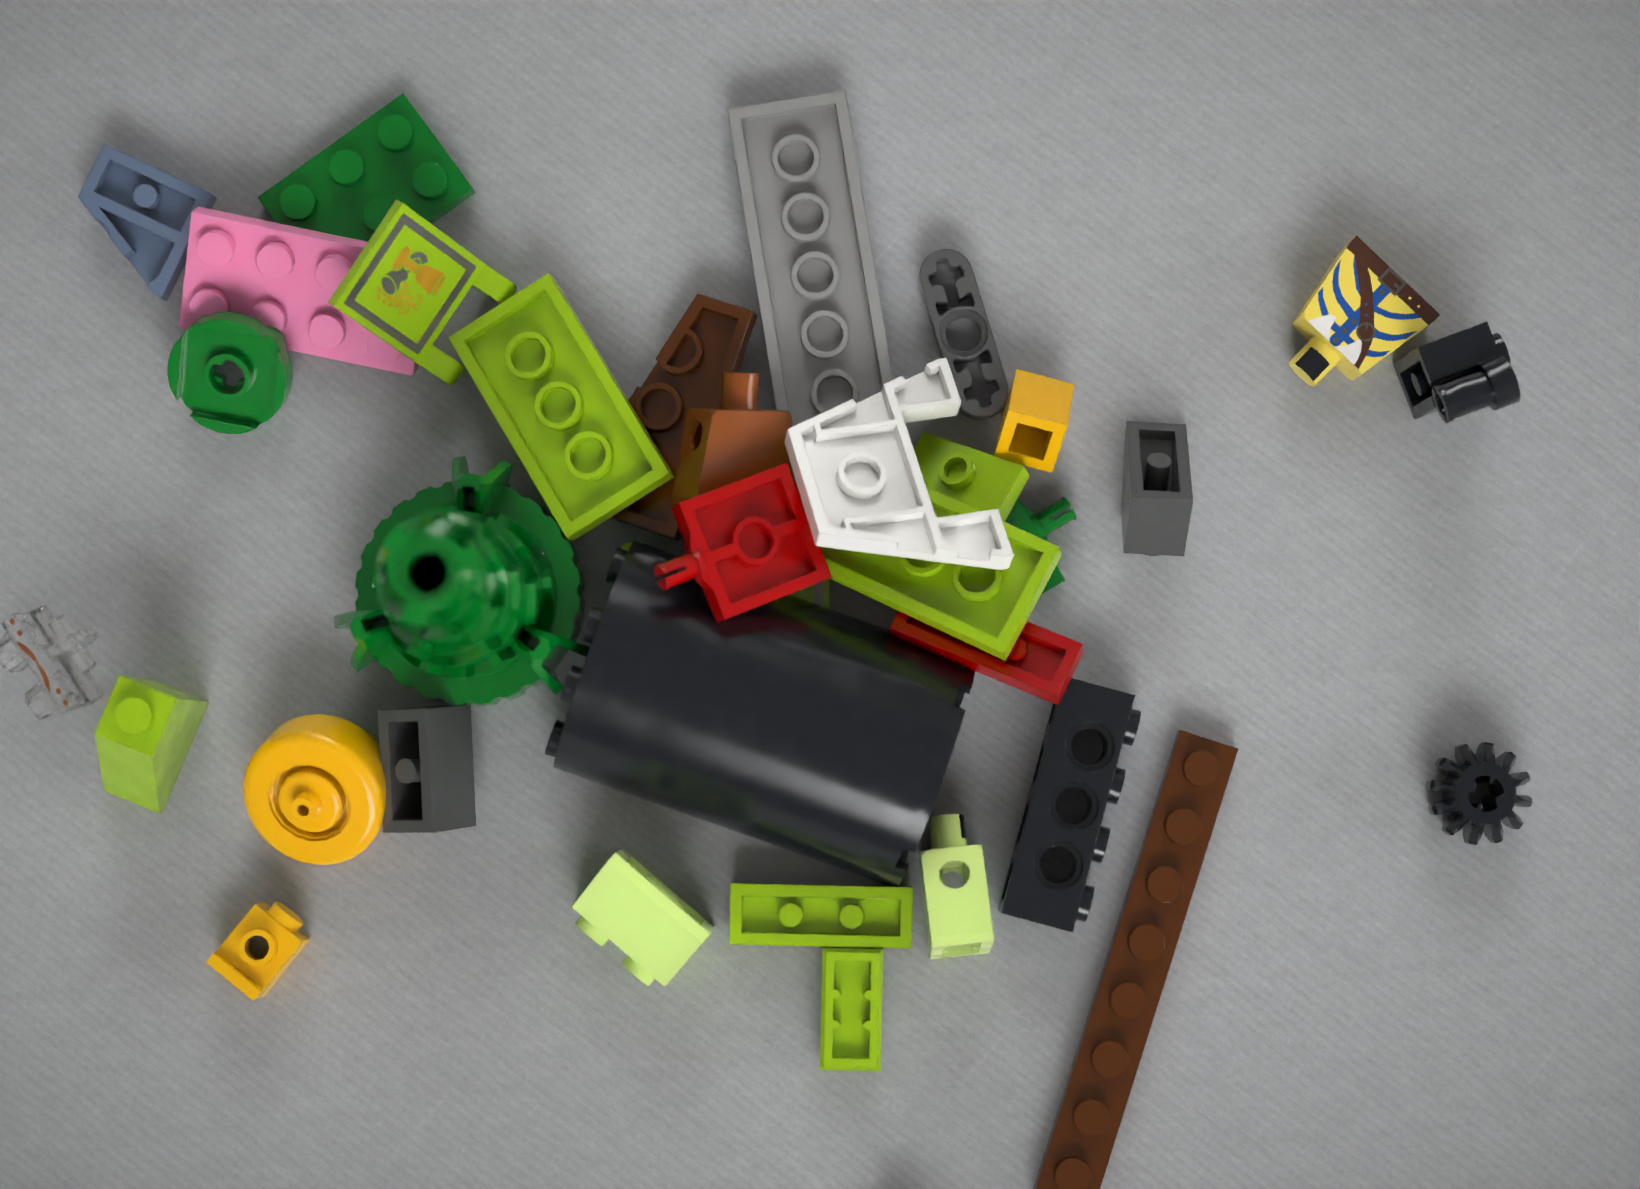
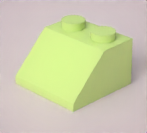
[572,849,714,987]

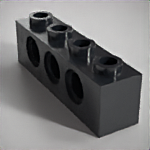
[998,678,1141,933]

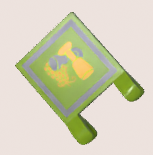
[328,199,517,386]

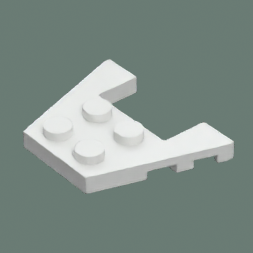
[784,358,1014,570]

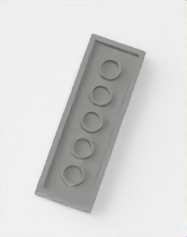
[727,90,893,426]

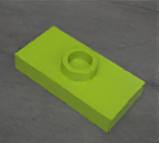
[914,431,1030,522]
[820,947,883,1071]

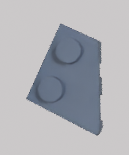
[78,144,217,301]

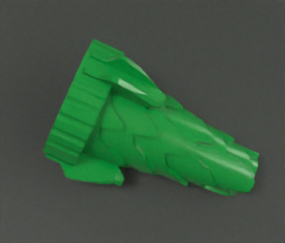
[334,456,590,706]

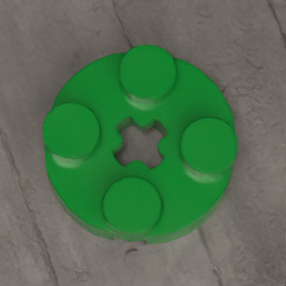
[167,312,293,434]

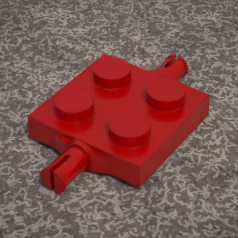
[654,462,832,623]

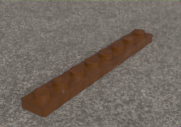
[1033,730,1238,1189]

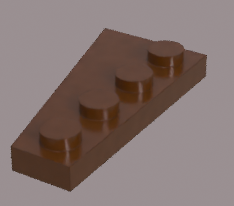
[610,294,757,541]

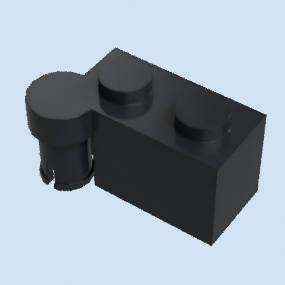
[1393,321,1520,423]

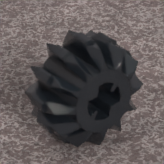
[1426,742,1532,845]

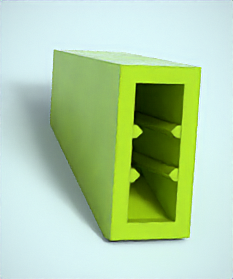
[94,675,209,814]

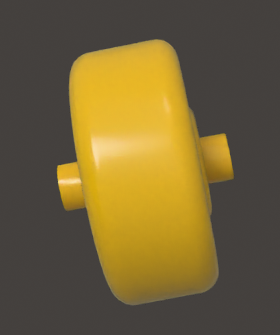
[243,714,386,865]

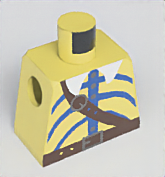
[1289,235,1440,387]

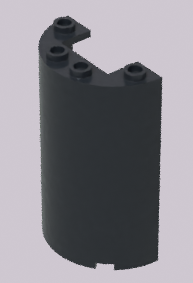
[545,540,975,887]

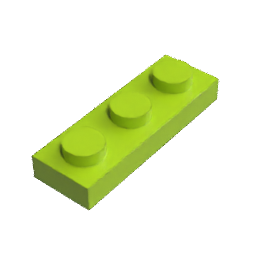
[729,882,913,949]

